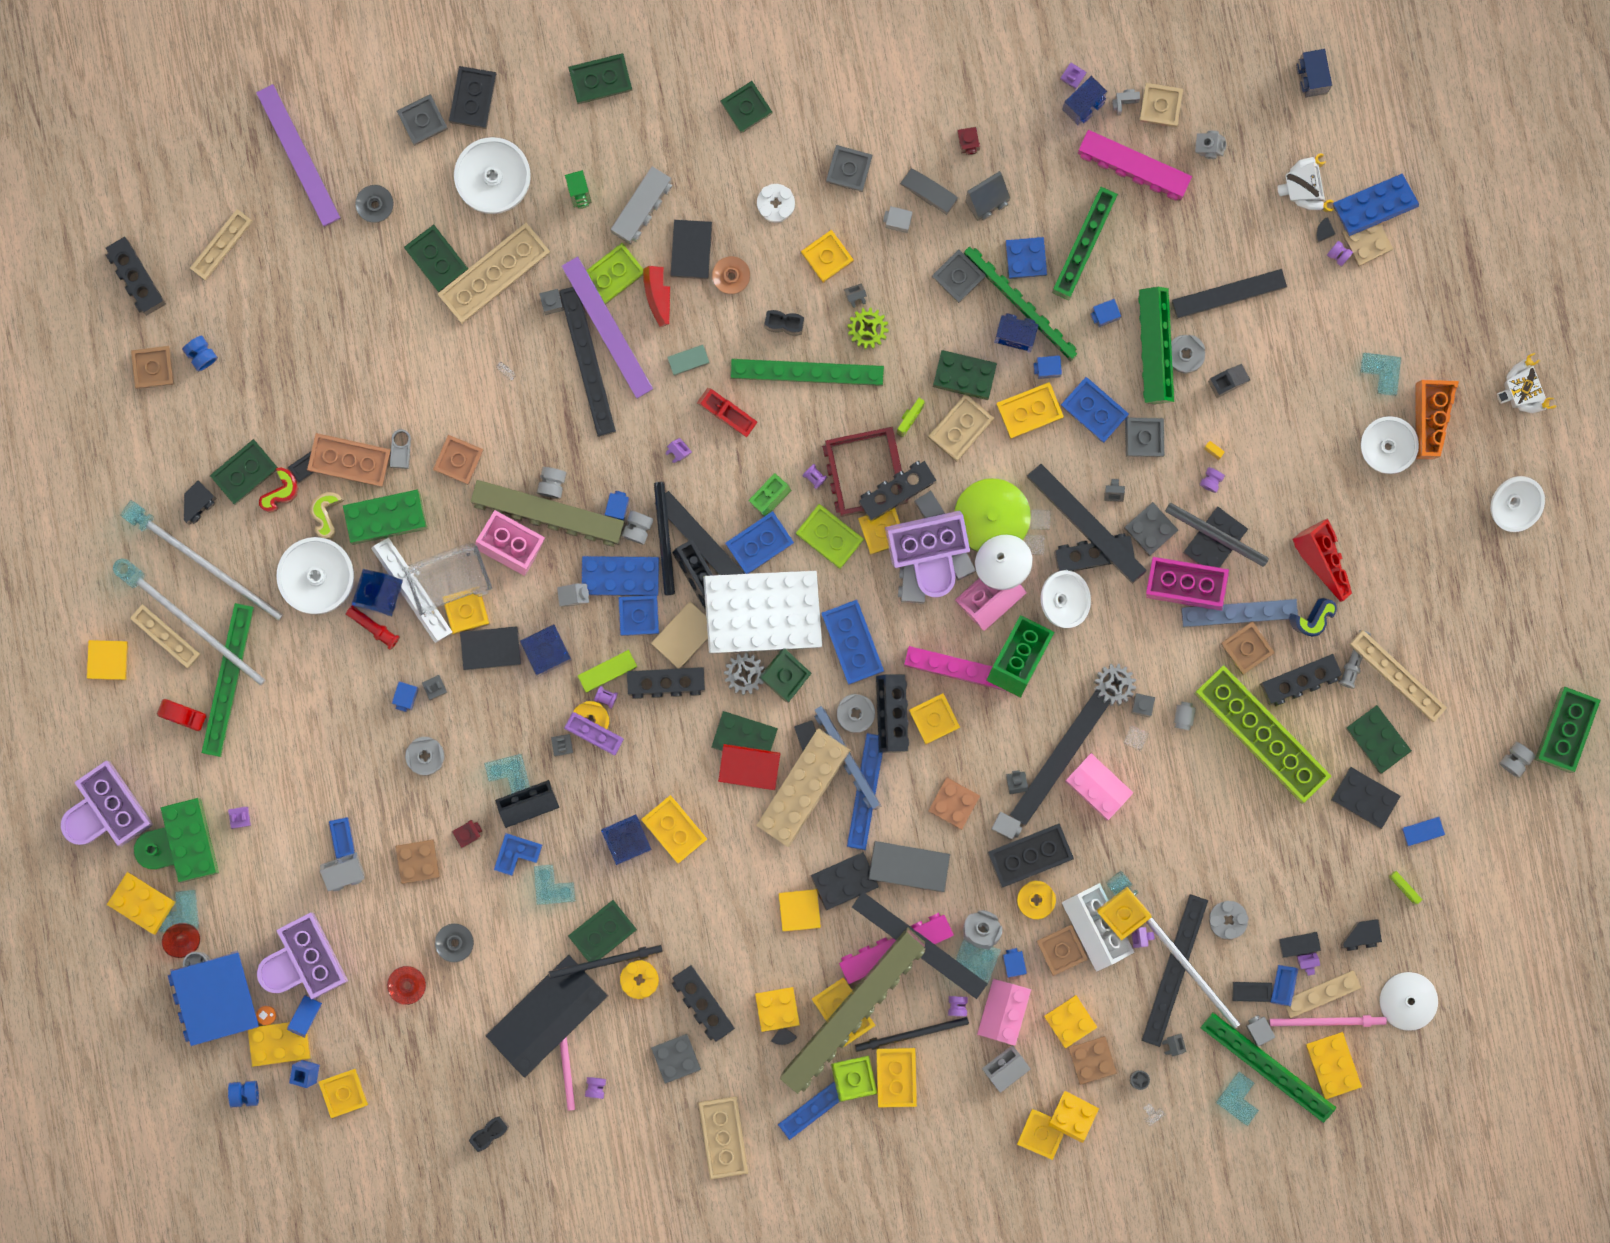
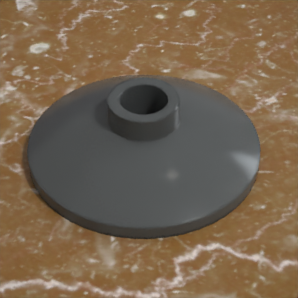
[355,185,394,223]
[435,924,474,962]

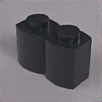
[764,310,804,336]
[469,1116,509,1152]

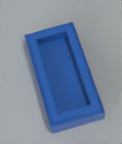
[329,817,355,859]
[1402,817,1445,847]
[1271,965,1298,1007]
[287,995,322,1038]

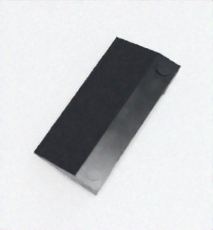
[486,954,609,1078]

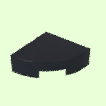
[1316,217,1335,243]
[771,1028,797,1045]

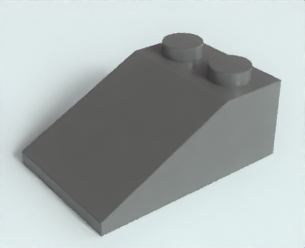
[965,171,1010,221]

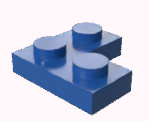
[494,833,543,876]

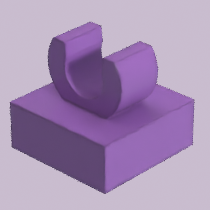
[1060,63,1087,89]
[666,438,692,463]
[228,807,251,829]
[1131,927,1155,948]
[1297,952,1320,976]

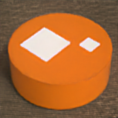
[256,1006,277,1025]

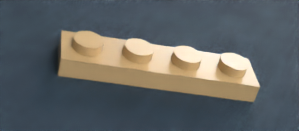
[190,209,253,281]
[130,604,201,669]
[1285,970,1361,1018]

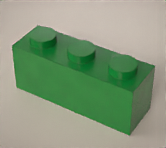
[565,170,592,209]

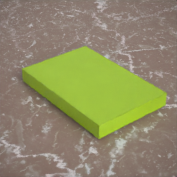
[586,243,643,304]
[795,504,864,569]

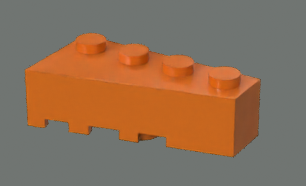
[1415,380,1459,459]

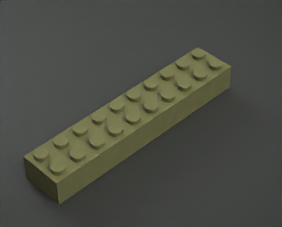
[780,927,925,1094]

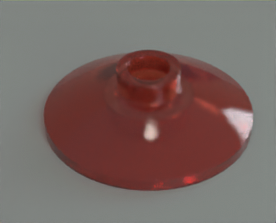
[162,923,200,958]
[387,966,426,1005]

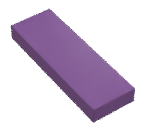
[564,712,624,756]

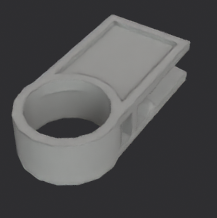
[390,429,411,469]

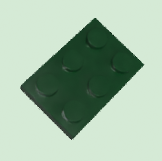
[568,53,633,104]
[404,224,468,293]
[933,350,997,400]
[210,439,278,505]
[1346,705,1412,774]
[711,711,778,751]
[568,900,637,962]

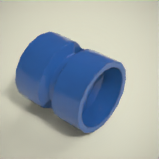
[182,335,218,372]
[228,1081,259,1108]

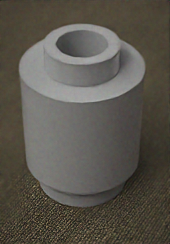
[1174,701,1196,730]

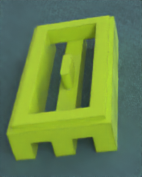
[1389,871,1423,905]

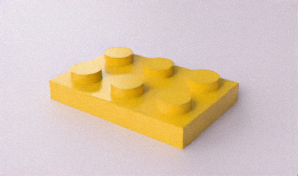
[996,382,1064,439]
[641,795,708,864]
[107,872,175,935]
[812,977,876,1047]
[248,1022,311,1067]
[1305,1032,1362,1099]
[877,1048,917,1107]

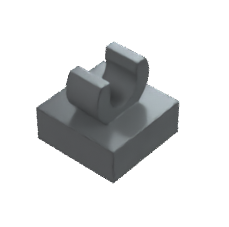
[844,283,867,308]
[1104,479,1125,502]
[422,675,448,700]
[551,734,573,757]
[1006,770,1028,794]
[1162,1033,1187,1056]

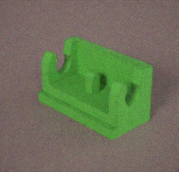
[748,473,792,517]

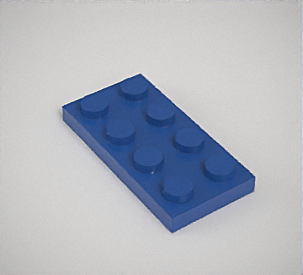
[1333,173,1419,236]
[582,556,659,596]
[821,600,884,685]

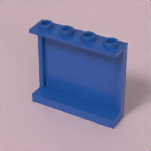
[167,950,259,1046]

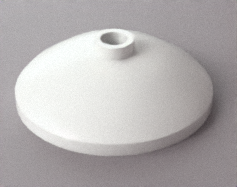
[1361,416,1419,474]
[1490,476,1545,532]
[975,535,1032,590]
[1041,570,1091,628]
[1380,972,1438,1030]

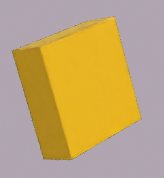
[1204,441,1225,460]

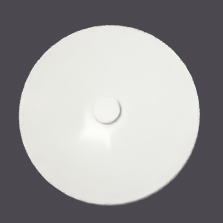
[454,137,531,214]
[276,537,354,614]

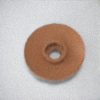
[712,256,750,294]

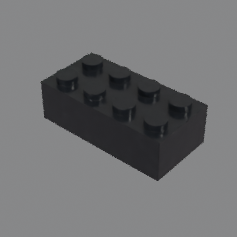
[987,823,1074,888]

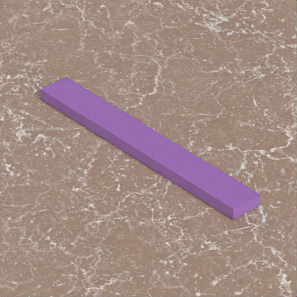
[256,84,341,227]
[562,257,653,399]

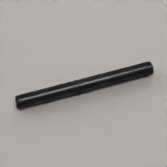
[654,482,675,596]

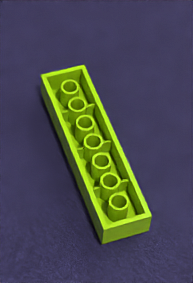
[1194,665,1331,804]

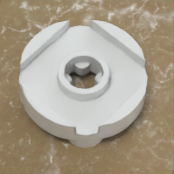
[757,184,795,223]

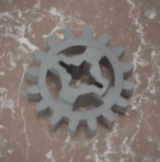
[724,653,765,695]
[1094,664,1136,706]

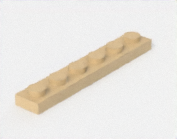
[1349,630,1447,722]

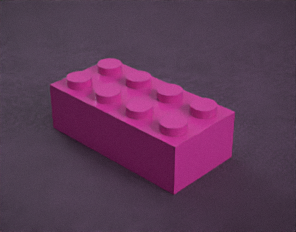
[1146,557,1229,611]

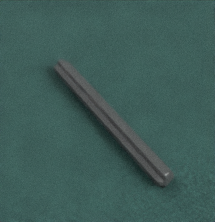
[1165,503,1269,567]

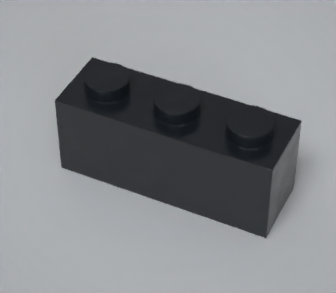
[495,780,560,828]

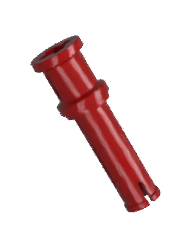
[345,605,400,650]

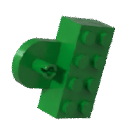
[134,798,219,883]

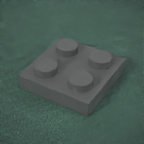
[397,94,448,146]
[826,145,873,192]
[932,249,986,303]
[1125,417,1165,457]
[1124,502,1178,556]
[651,1034,701,1084]

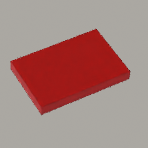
[718,744,781,790]

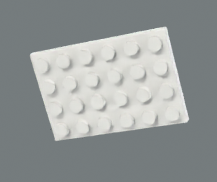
[703,571,822,653]

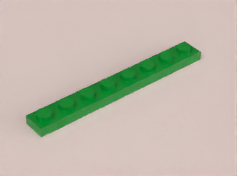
[964,246,1077,362]
[731,359,884,386]
[201,603,254,757]
[1200,1012,1336,1123]

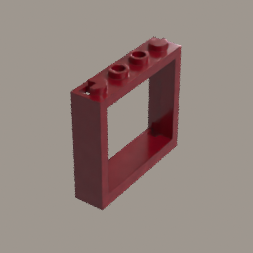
[822,426,908,517]

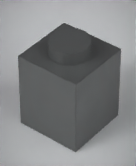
[539,289,564,315]
[1131,693,1155,718]

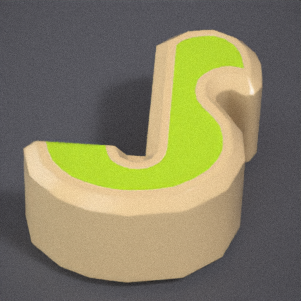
[310,492,344,540]

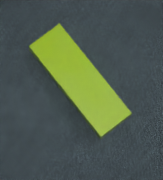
[577,650,637,693]

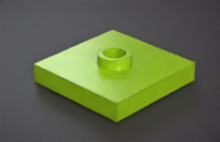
[897,397,925,437]
[831,1056,878,1102]

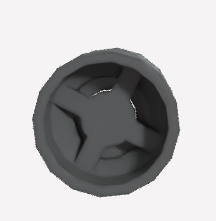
[1129,1070,1150,1090]

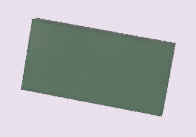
[667,345,710,376]

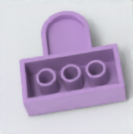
[885,511,970,597]
[61,760,153,847]
[257,912,348,999]

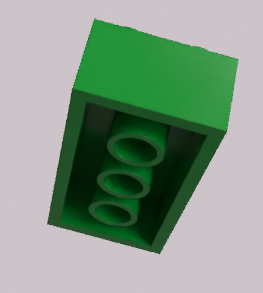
[343,489,428,545]
[986,615,1055,698]
[1535,686,1601,773]

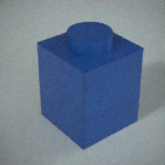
[1090,299,1121,327]
[1033,356,1062,379]
[605,491,630,521]
[392,682,419,712]
[1002,948,1027,978]
[289,1060,320,1088]

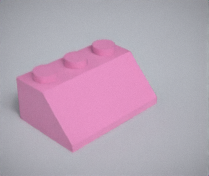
[475,510,545,576]
[955,578,1027,631]
[1065,753,1133,821]
[977,979,1031,1045]

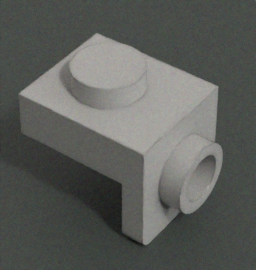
[1112,89,1140,115]

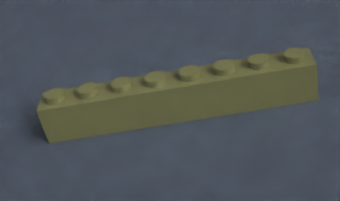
[470,480,625,547]

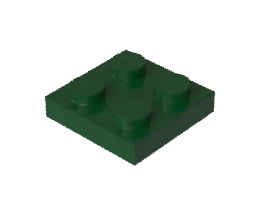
[720,81,773,133]
[759,648,812,703]

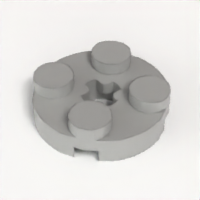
[1171,335,1205,374]
[837,694,875,733]
[405,737,445,776]
[1209,901,1249,939]
[963,910,1002,949]

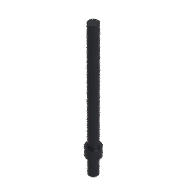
[548,945,663,979]
[855,1017,969,1052]

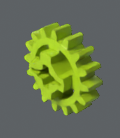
[847,307,889,350]

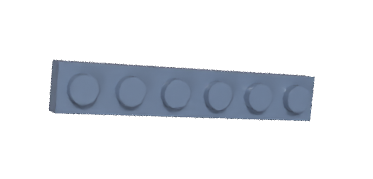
[1181,599,1298,627]
[814,706,881,810]

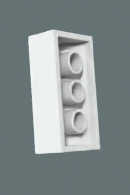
[1062,883,1134,972]

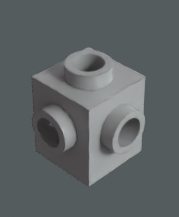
[1195,130,1226,159]

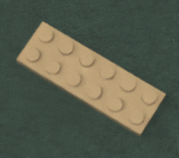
[438,223,551,324]
[756,729,850,847]

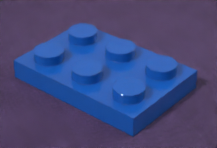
[1061,377,1129,443]
[725,511,794,574]

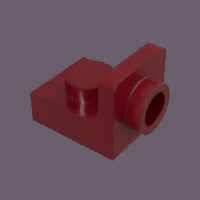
[957,127,981,155]
[452,820,483,848]

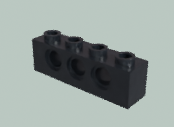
[105,237,166,316]
[859,461,937,522]
[1054,533,1135,572]
[672,539,713,611]
[1260,654,1342,706]
[627,667,705,699]
[876,674,909,753]
[671,965,735,1042]

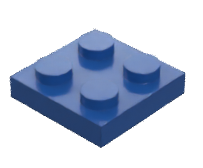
[1006,237,1047,279]
[619,595,659,636]

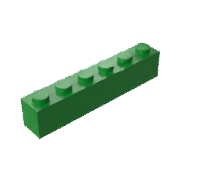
[1052,187,1118,301]
[1138,286,1174,405]

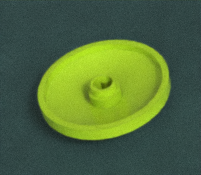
[954,478,1031,552]

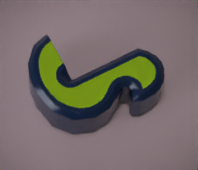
[1289,598,1337,637]

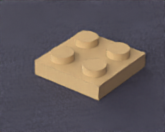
[1139,83,1183,127]
[1341,224,1393,267]

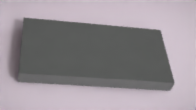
[868,841,950,892]

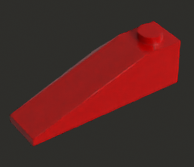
[1292,518,1352,602]

